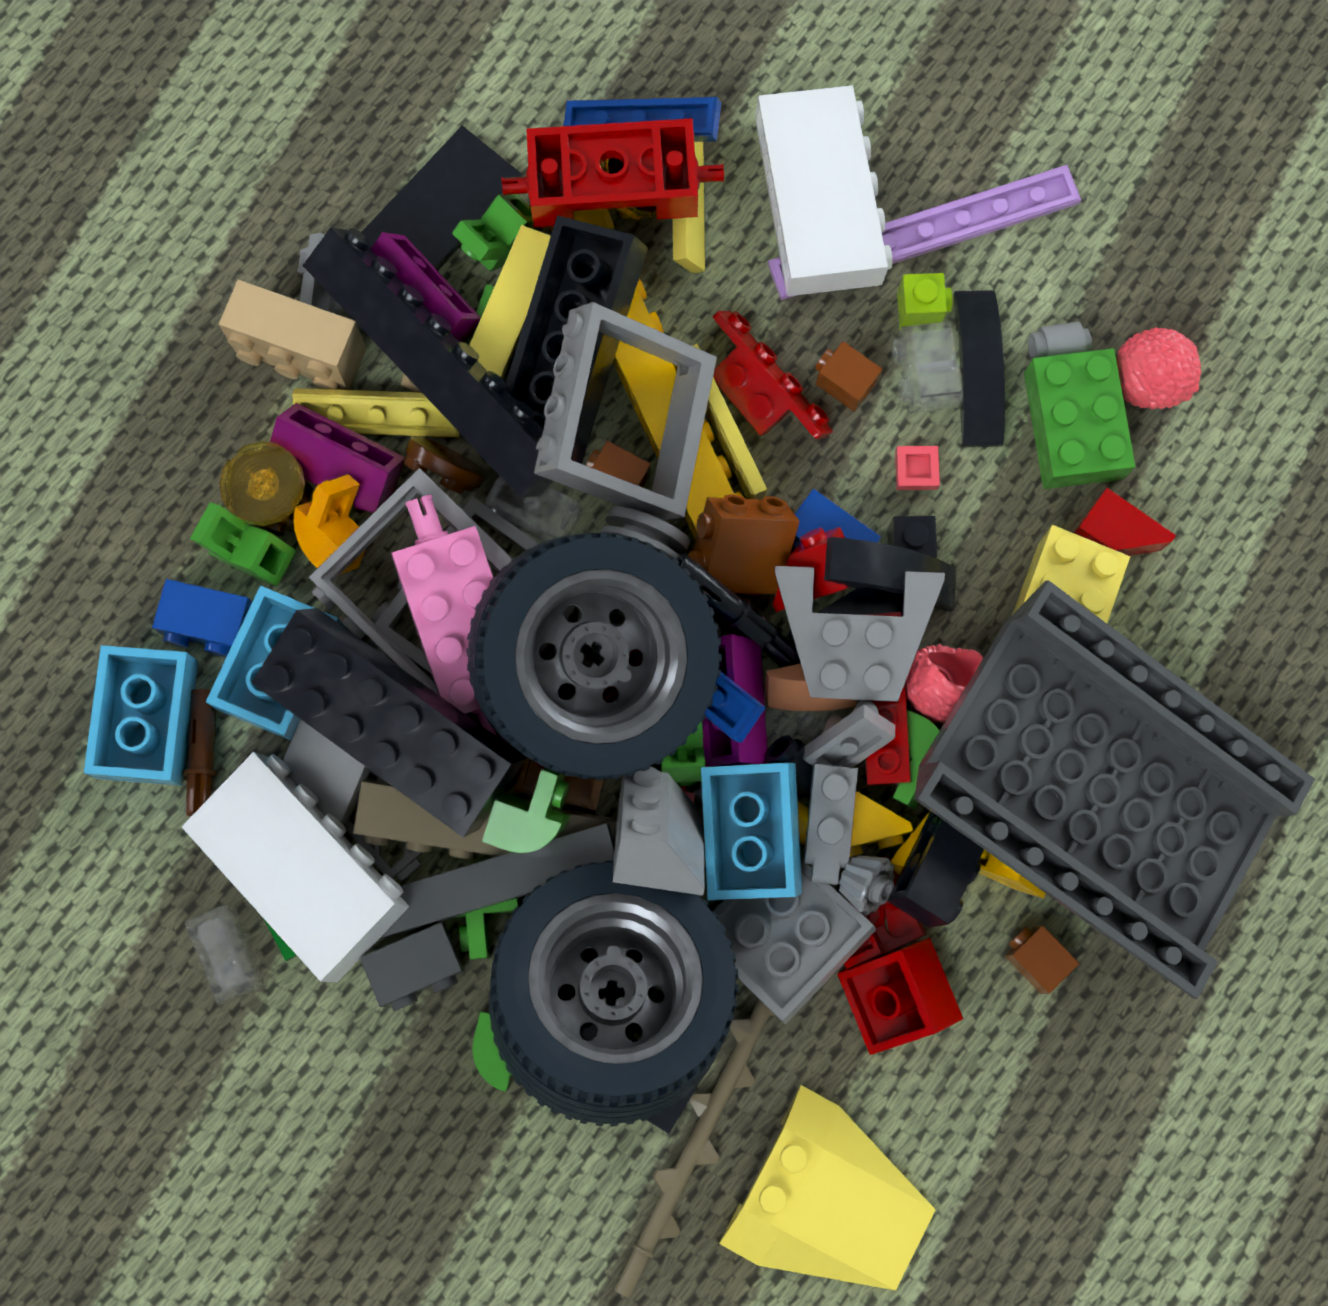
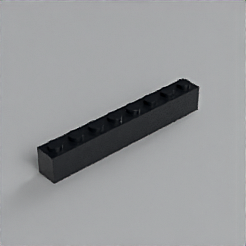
[303,227,572,498]

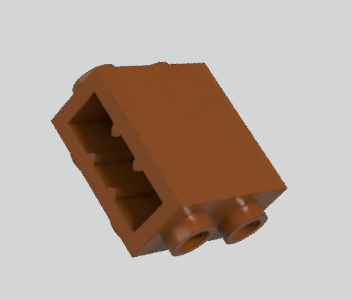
[688,494,800,596]

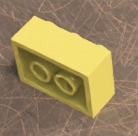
[1012,525,1130,623]

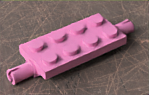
[391,494,508,744]

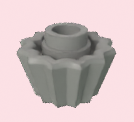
[839,855,895,916]

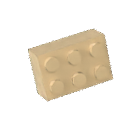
[218,280,367,390]

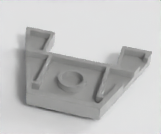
[775,566,945,702]

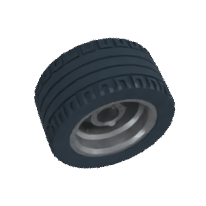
[466,533,722,780]
[489,860,739,1127]

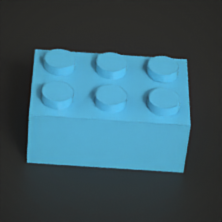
[206,585,346,741]
[84,645,198,786]
[701,763,803,900]

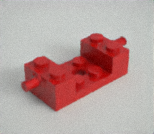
[502,118,724,227]

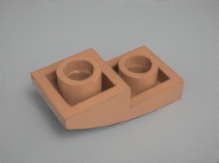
[765,664,857,711]

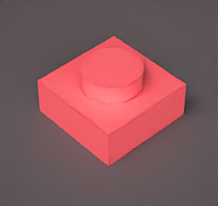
[895,446,940,490]

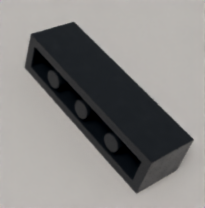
[887,811,984,928]

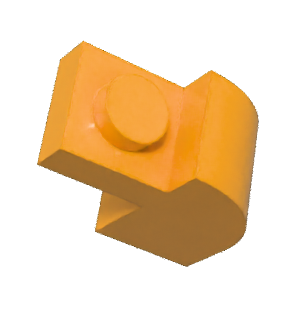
[294,474,366,575]

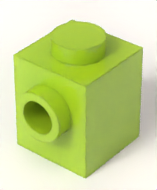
[897,273,952,330]

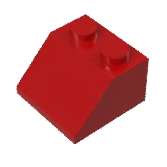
[837,937,964,1055]

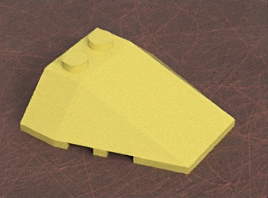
[719,1085,936,1291]

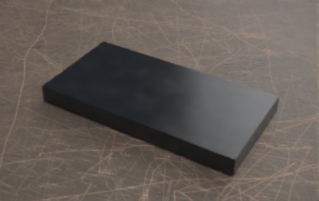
[361,125,522,271]

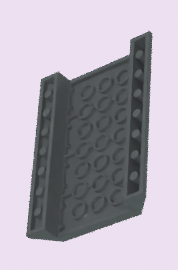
[914,580,1315,999]

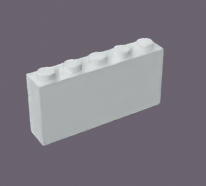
[755,85,892,296]
[182,752,410,982]

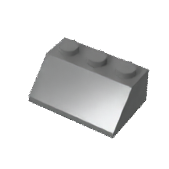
[613,767,705,896]

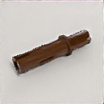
[182,689,217,817]

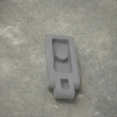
[804,764,858,885]

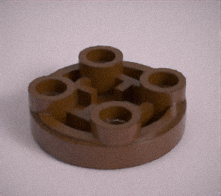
[403,436,486,494]

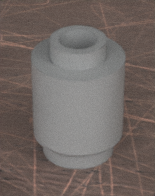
[1028,321,1092,361]

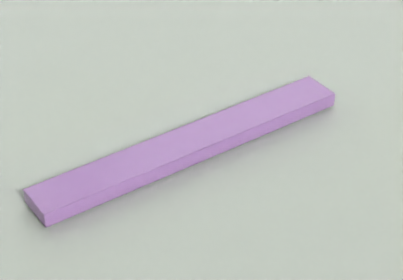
[768,165,1081,300]

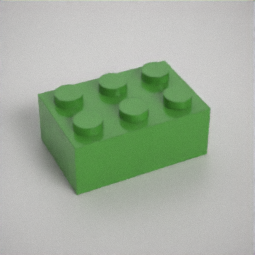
[1024,348,1136,489]

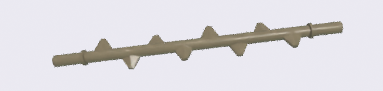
[614,999,776,1298]

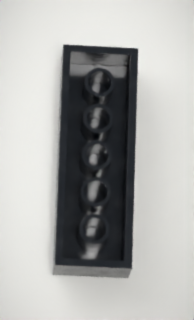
[505,215,648,464]
[252,608,526,838]

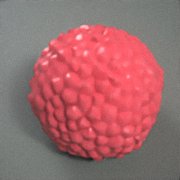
[1116,327,1202,409]
[906,644,984,724]

